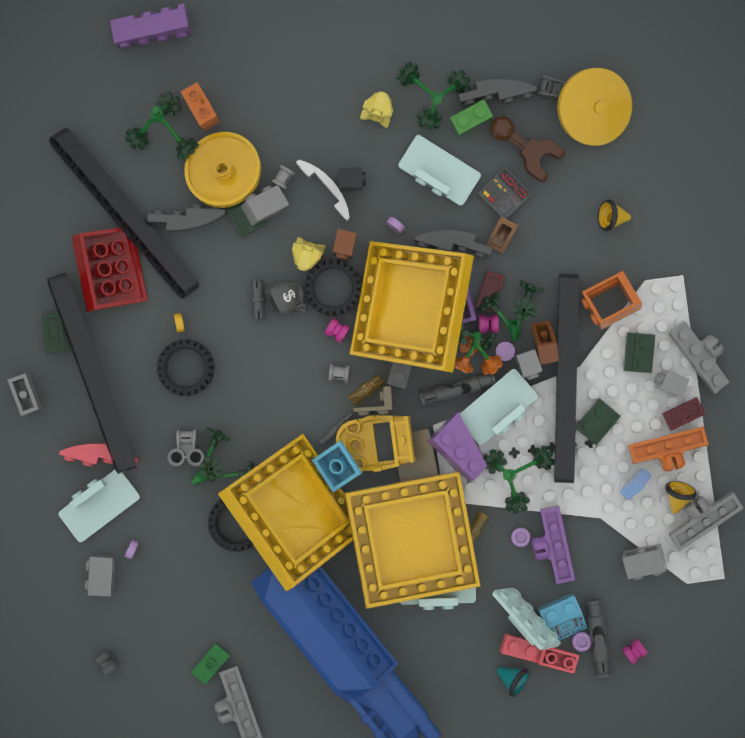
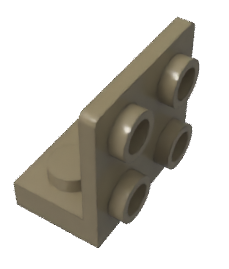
[353,386,392,415]

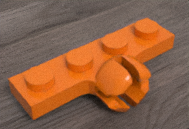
[628,426,709,472]

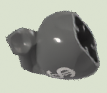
[264,281,308,315]

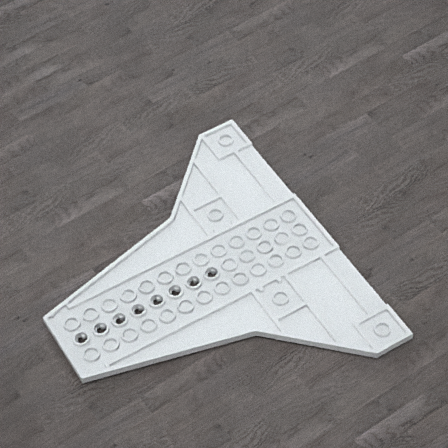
[433,275,725,584]

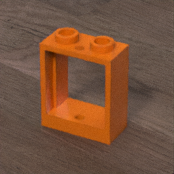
[181,82,221,132]
[581,271,642,330]

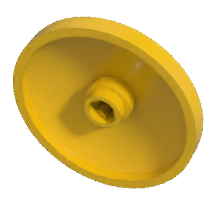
[557,68,632,146]
[184,132,261,208]

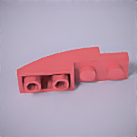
[59,443,140,467]
[499,634,580,674]

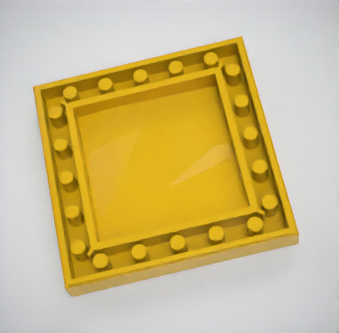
[350,241,474,373]
[218,434,353,591]
[344,471,480,609]

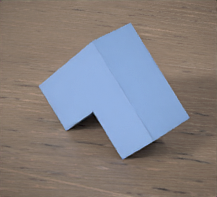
[620,468,652,500]

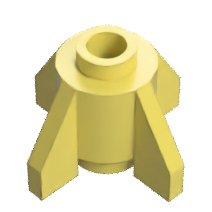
[360,92,393,128]
[292,237,326,271]

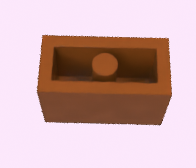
[333,229,357,261]
[531,320,559,365]

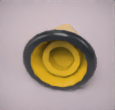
[598,199,631,231]
[665,481,697,514]

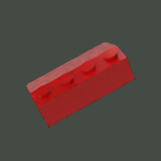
[72,228,148,312]

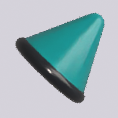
[496,667,529,697]

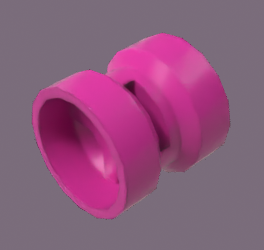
[478,314,499,334]
[324,318,350,343]
[621,638,648,665]

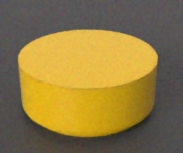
[174,313,185,333]

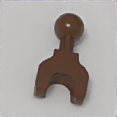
[490,116,565,182]

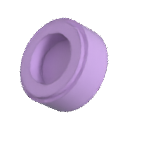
[386,217,405,234]
[495,342,515,361]
[511,527,530,547]
[124,539,139,559]
[572,631,591,651]

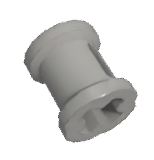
[271,165,295,190]
[329,364,350,383]

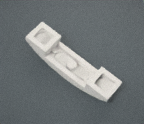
[296,160,350,221]

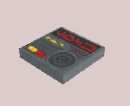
[478,167,532,219]

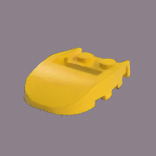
[336,415,416,472]

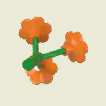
[454,332,503,375]

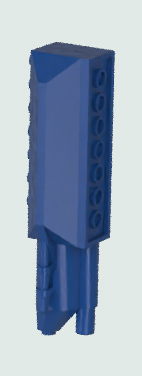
[251,566,442,738]

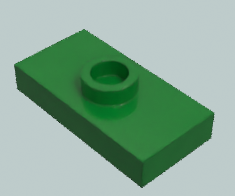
[191,643,230,685]

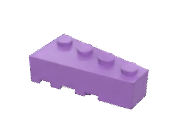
[110,3,192,49]

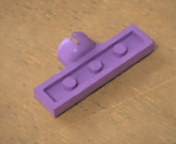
[532,505,575,584]

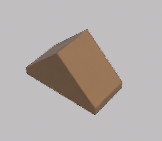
[486,217,518,254]

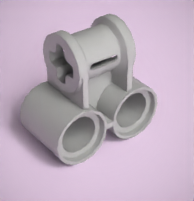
[167,429,206,466]

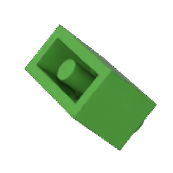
[449,100,493,137]

